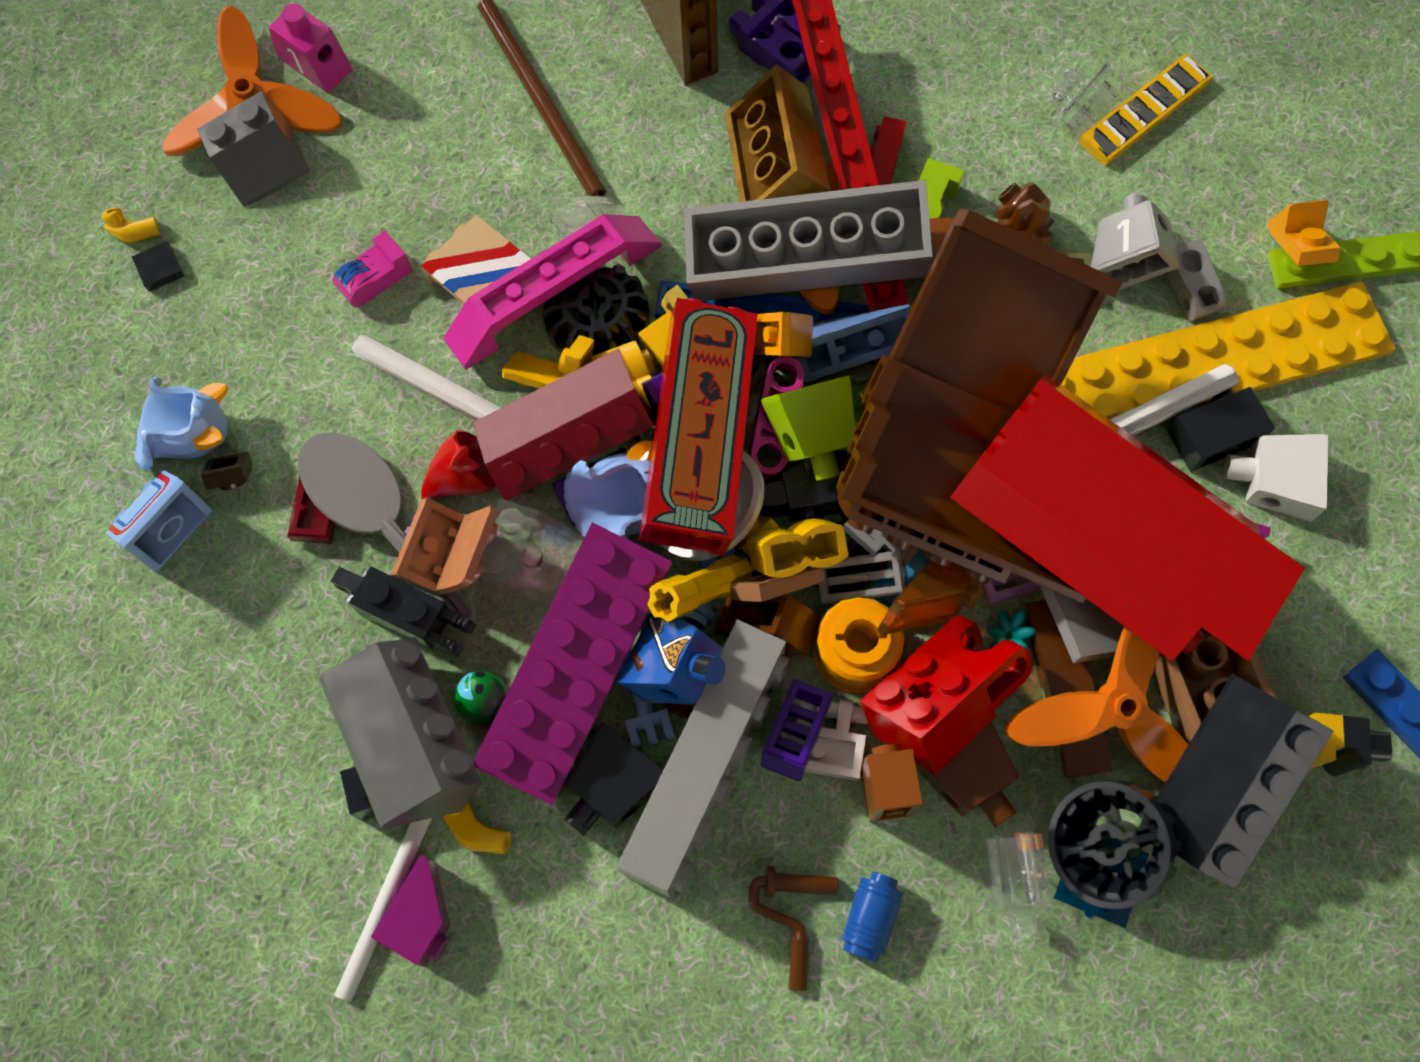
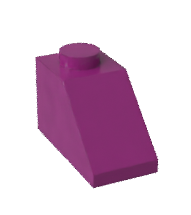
[371,855,450,967]

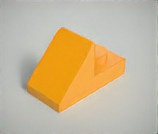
[1267,200,1341,266]
[753,312,813,357]

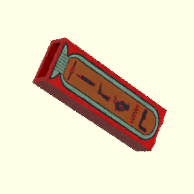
[639,297,758,556]

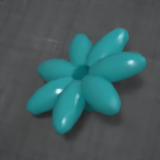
[987,610,1036,651]

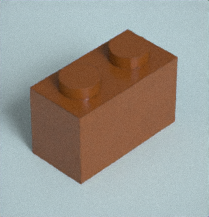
[861,744,923,822]

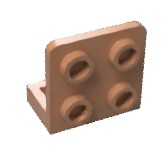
[390,497,498,597]

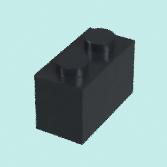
[1167,387,1275,472]

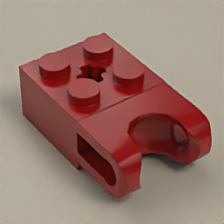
[859,616,1032,775]

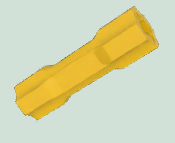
[647,554,754,622]

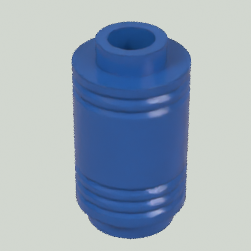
[841,871,904,963]

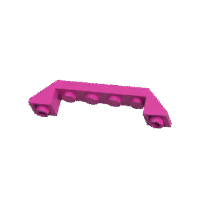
[443,214,661,370]

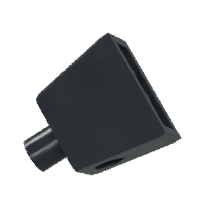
[564,722,663,836]

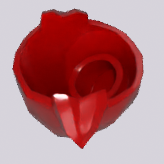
[421,430,496,500]

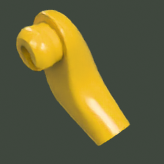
[442,802,511,855]

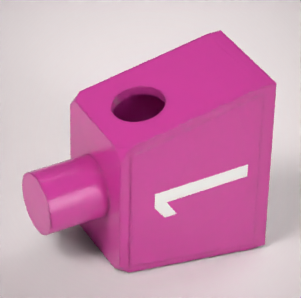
[269,3,353,93]

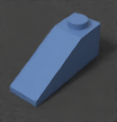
[791,305,911,383]

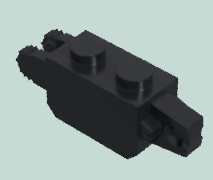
[759,451,847,523]
[330,566,477,657]

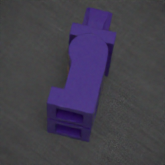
[729,0,841,83]

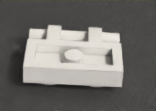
[781,693,868,781]

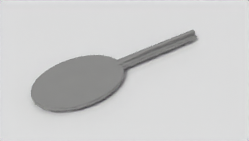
[298,433,473,618]

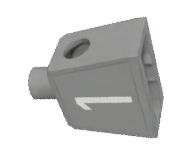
[1090,194,1179,290]

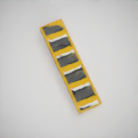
[1078,53,1213,166]

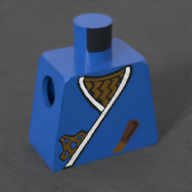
[616,613,726,705]

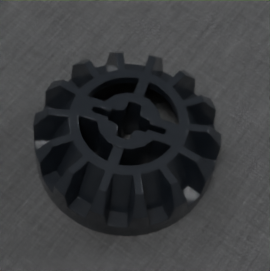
[542,263,650,356]
[1048,780,1181,909]

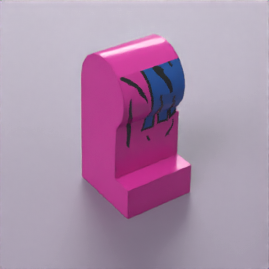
[333,230,413,308]

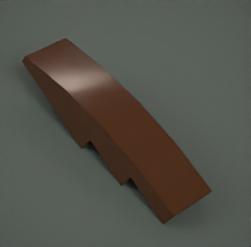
[1024,600,1112,778]

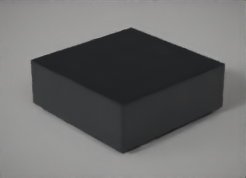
[131,241,185,292]

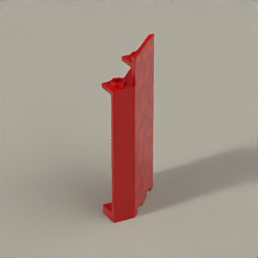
[950,374,1305,661]

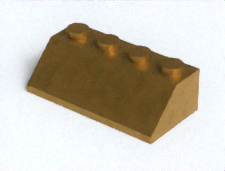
[725,65,831,202]

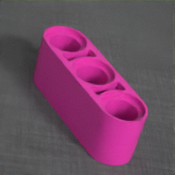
[748,356,804,479]

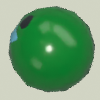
[453,670,508,725]

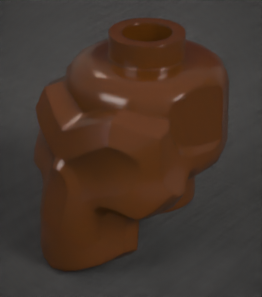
[996,182,1055,247]

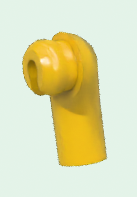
[102,207,161,243]

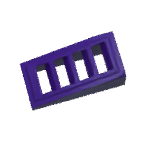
[760,678,834,781]

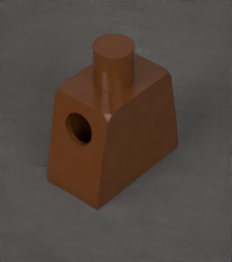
[915,722,1018,828]

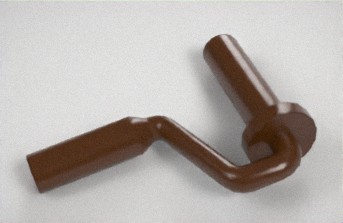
[748,865,838,991]

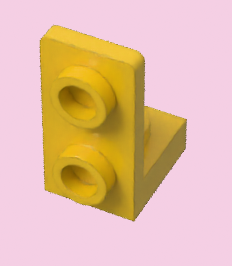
[502,335,594,389]

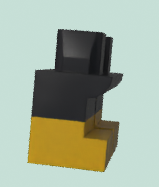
[1309,712,1393,776]

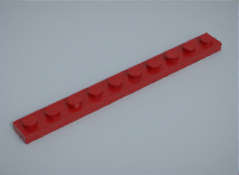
[792,0,910,312]

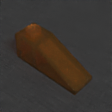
[877,560,986,635]

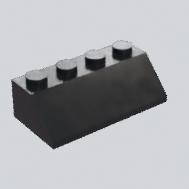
[1138,674,1334,889]

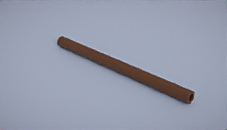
[478,0,607,201]

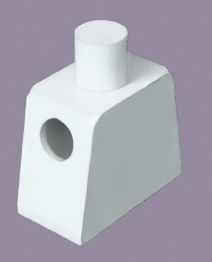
[1223,434,1328,521]

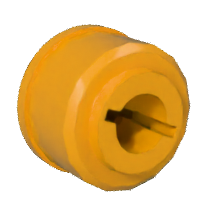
[813,597,904,694]

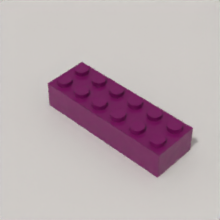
[473,522,673,805]

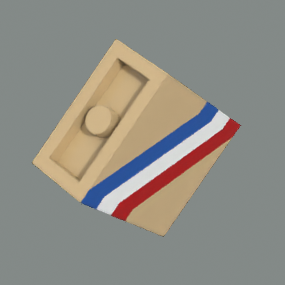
[421,215,531,337]

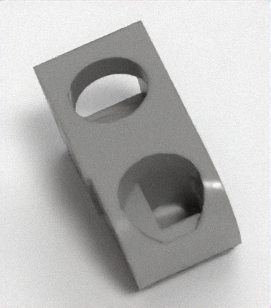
[1162,238,1225,321]

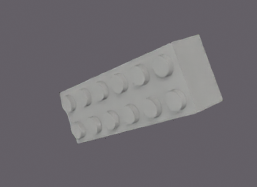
[684,180,933,301]
[617,620,790,899]

